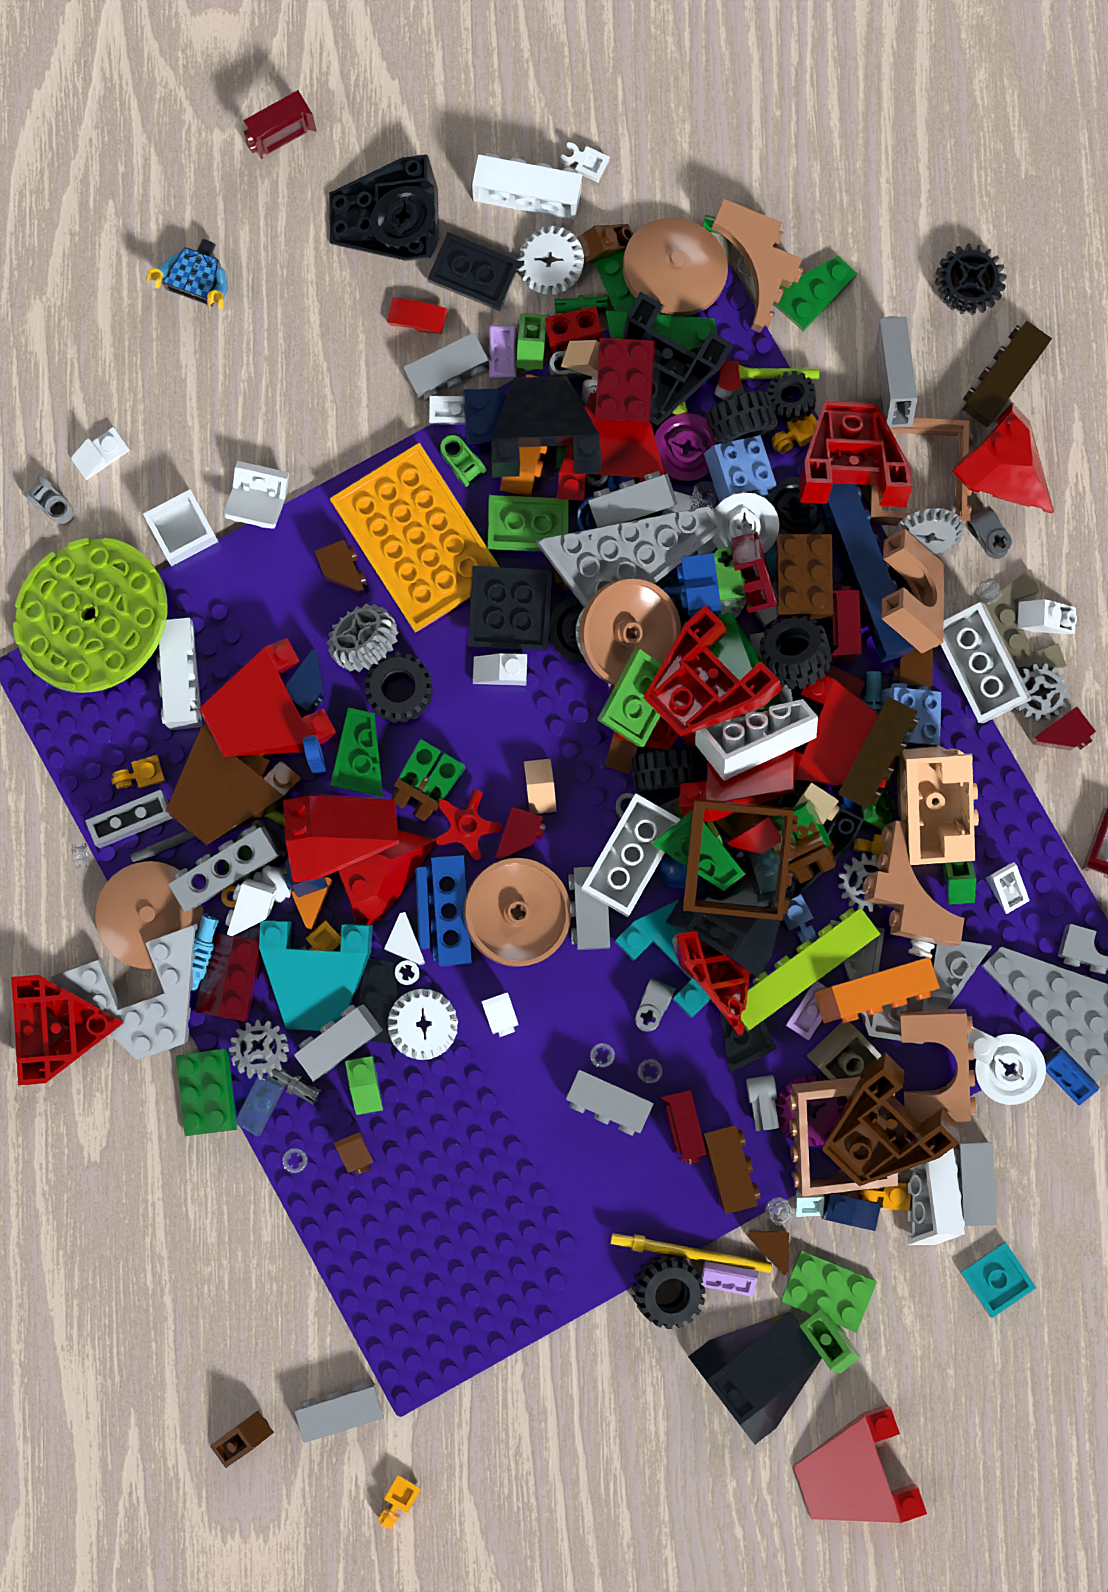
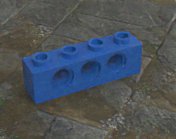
[427,855,472,967]

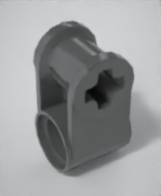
[966,506,1012,559]

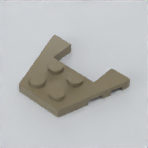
[984,569,1067,669]

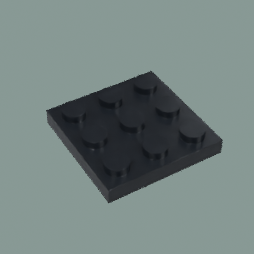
[467,566,552,651]

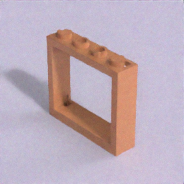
[868,417,973,527]
[788,1077,898,1196]

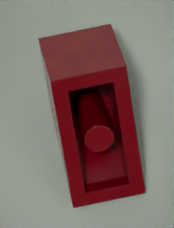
[1030,706,1096,751]
[495,807,546,861]

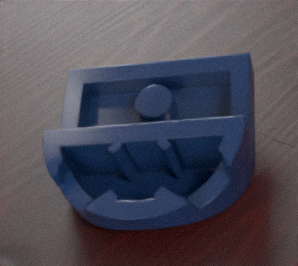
[463,389,507,445]

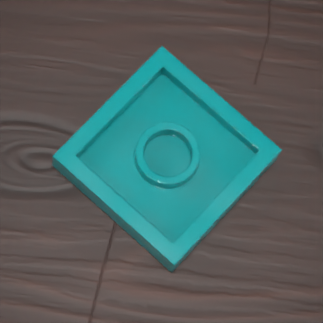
[960,1242,1036,1318]

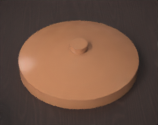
[622,218,728,316]
[579,579,681,685]
[463,858,571,967]
[95,861,204,969]

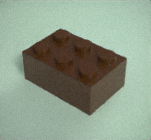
[775,534,833,620]
[702,1125,761,1214]

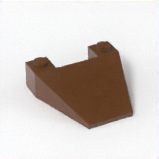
[165,723,301,846]
[822,1053,961,1186]

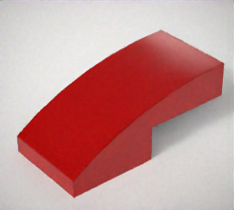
[387,298,448,334]

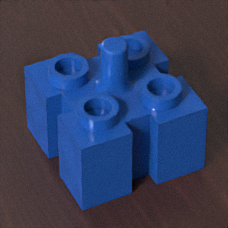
[663,553,721,620]

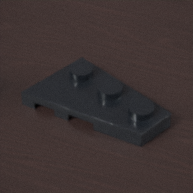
[358,958,399,1045]
[719,1010,777,1073]

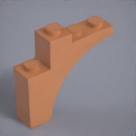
[711,199,803,332]
[863,821,964,947]

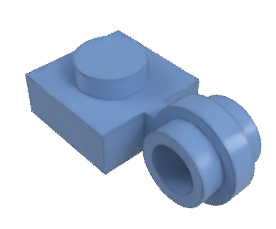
[783,893,818,943]

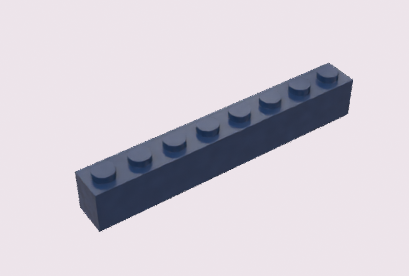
[821,483,915,663]

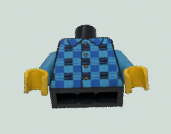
[145,239,229,309]

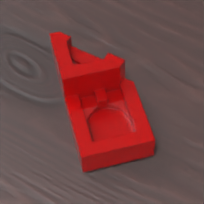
[728,816,782,854]

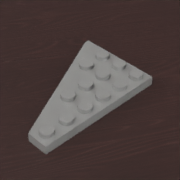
[536,506,724,608]
[981,947,1108,1082]

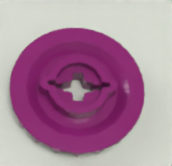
[654,413,715,482]
[776,1076,845,1146]

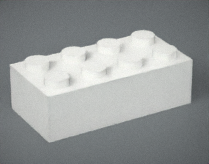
[472,153,582,220]
[941,602,1032,723]
[581,794,680,917]

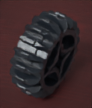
[935,243,1007,315]

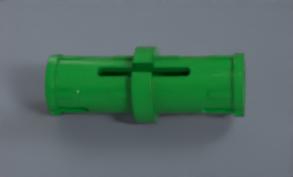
[554,295,608,314]

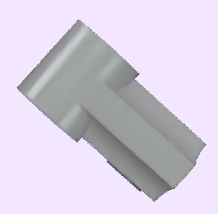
[746,1075,779,1131]

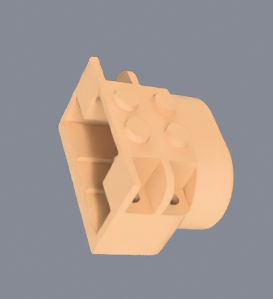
[897,745,978,865]

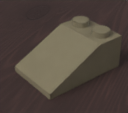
[806,1021,905,1099]

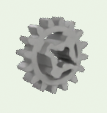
[1016,663,1071,721]
[838,853,883,912]
[229,1020,289,1080]

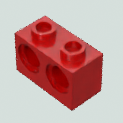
[545,306,603,354]

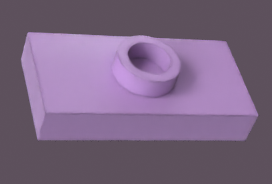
[489,326,516,380]
[701,1261,758,1297]

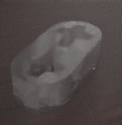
[690,481,717,512]

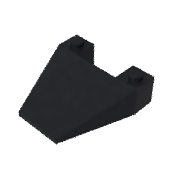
[623,292,734,425]
[491,376,601,477]

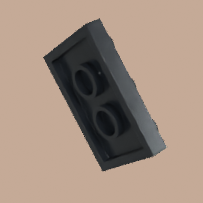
[427,232,520,311]

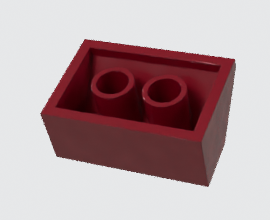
[195,933,261,1022]

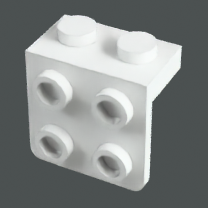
[224,461,289,528]

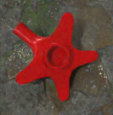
[436,789,503,860]

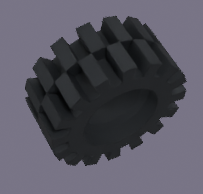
[767,371,816,423]

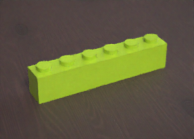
[740,908,880,1031]

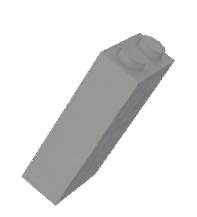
[875,316,918,428]

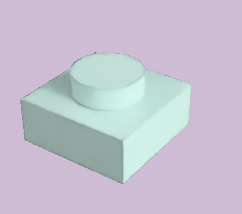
[795,1190,824,1217]

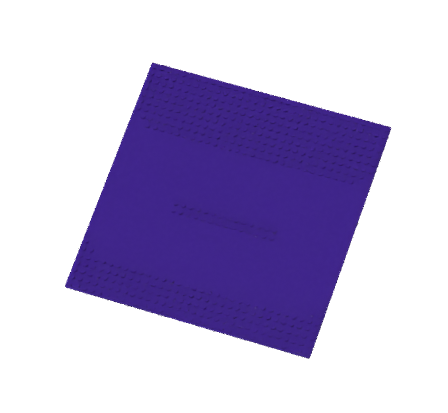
[0,264,1108,1417]

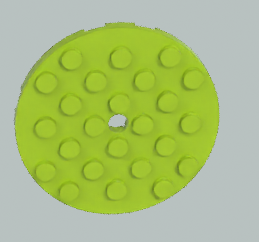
[13,537,167,693]

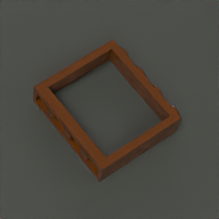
[683,798,798,920]

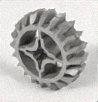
[327,603,399,672]

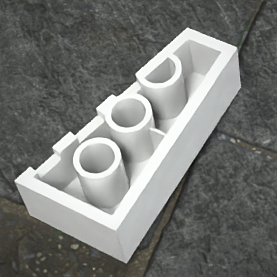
[156,618,202,730]
[695,699,818,781]
[907,1148,965,1245]

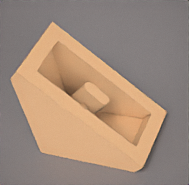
[561,340,600,378]
[524,759,557,814]

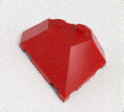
[952,403,1054,514]
[338,830,436,925]
[672,931,750,1035]
[11,975,124,1086]

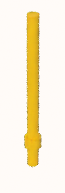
[610,1233,772,1273]

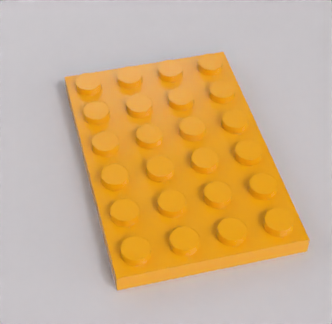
[330,443,499,633]

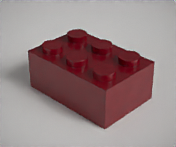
[595,338,655,423]

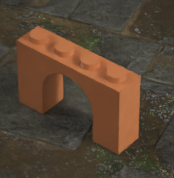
[881,529,944,653]
[900,1009,976,1123]

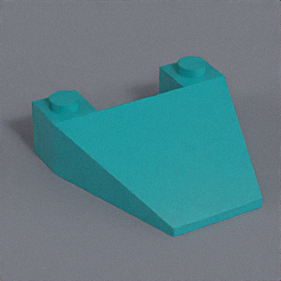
[615,900,710,1018]
[259,920,373,1031]

